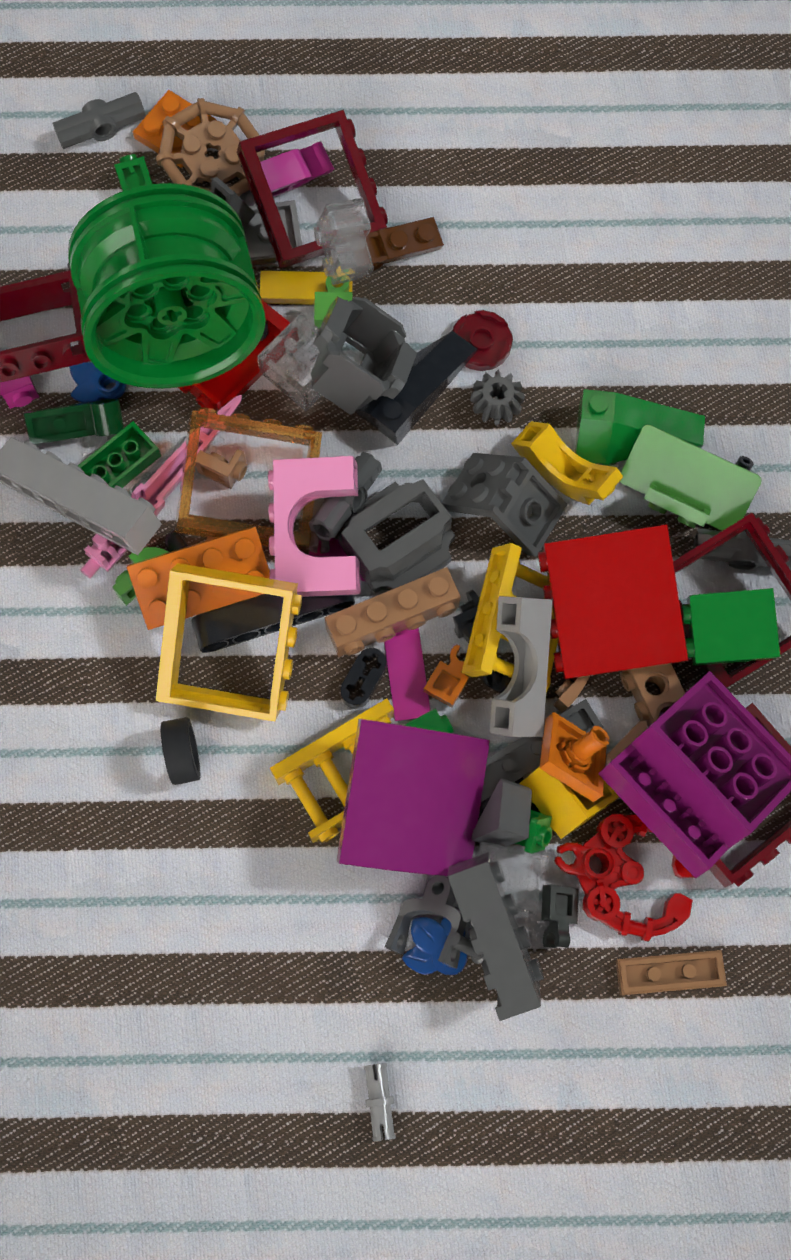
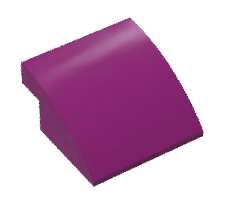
[598,671,791,878]
[336,719,490,876]

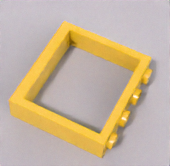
[156,563,302,722]

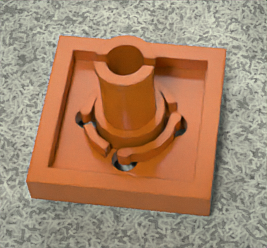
[539,712,610,802]

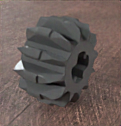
[470,369,525,426]

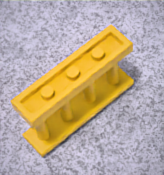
[462,543,558,692]
[270,698,394,843]

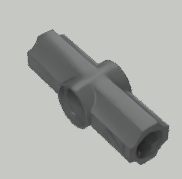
[52,92,146,149]
[309,452,382,541]
[693,528,791,570]

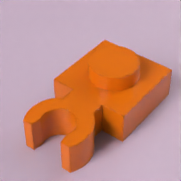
[423,644,469,708]

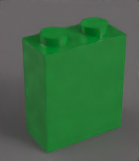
[681,588,780,666]

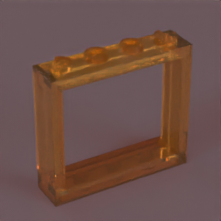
[174,408,322,552]

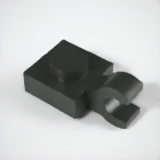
[541,884,579,948]

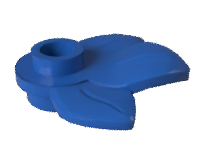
[69,362,126,403]
[402,917,468,975]

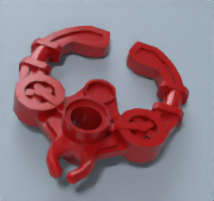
[554,814,695,942]

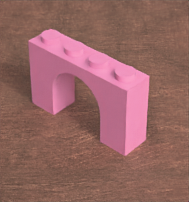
[268,456,360,598]

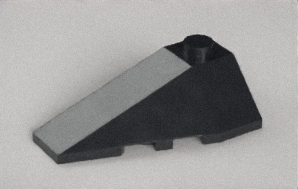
[355,331,477,445]

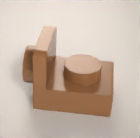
[194,449,248,489]

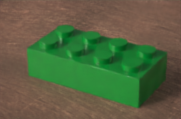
[78,421,162,488]

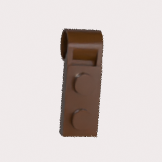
[348,217,444,274]

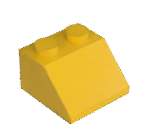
[519,766,619,839]

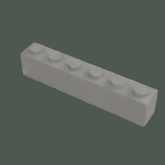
[0,437,162,555]

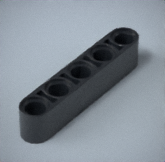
[191,594,355,653]

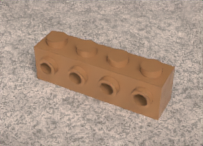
[324,567,461,657]

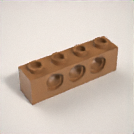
[620,663,685,727]

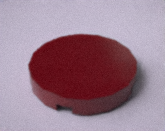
[452,310,513,371]

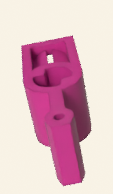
[260,141,334,197]

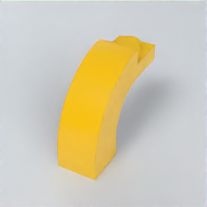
[511,421,623,505]

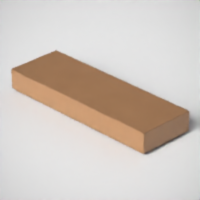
[616,950,727,996]

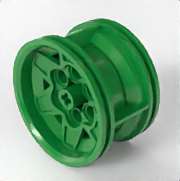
[68,183,266,389]

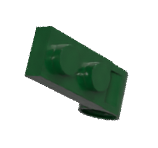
[24,399,124,445]

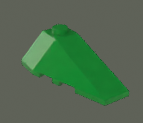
[575,389,705,466]

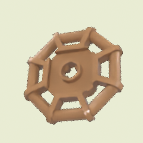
[156,98,267,196]

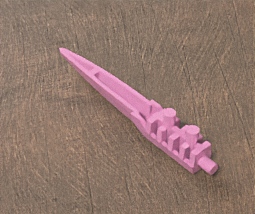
[80,395,242,578]

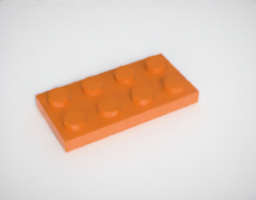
[127,526,270,630]

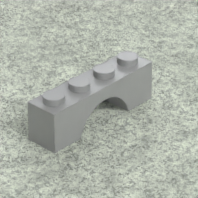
[489,596,552,737]

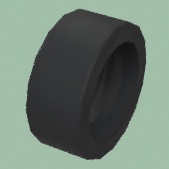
[160,717,201,785]

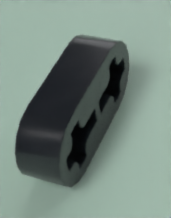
[341,648,387,709]

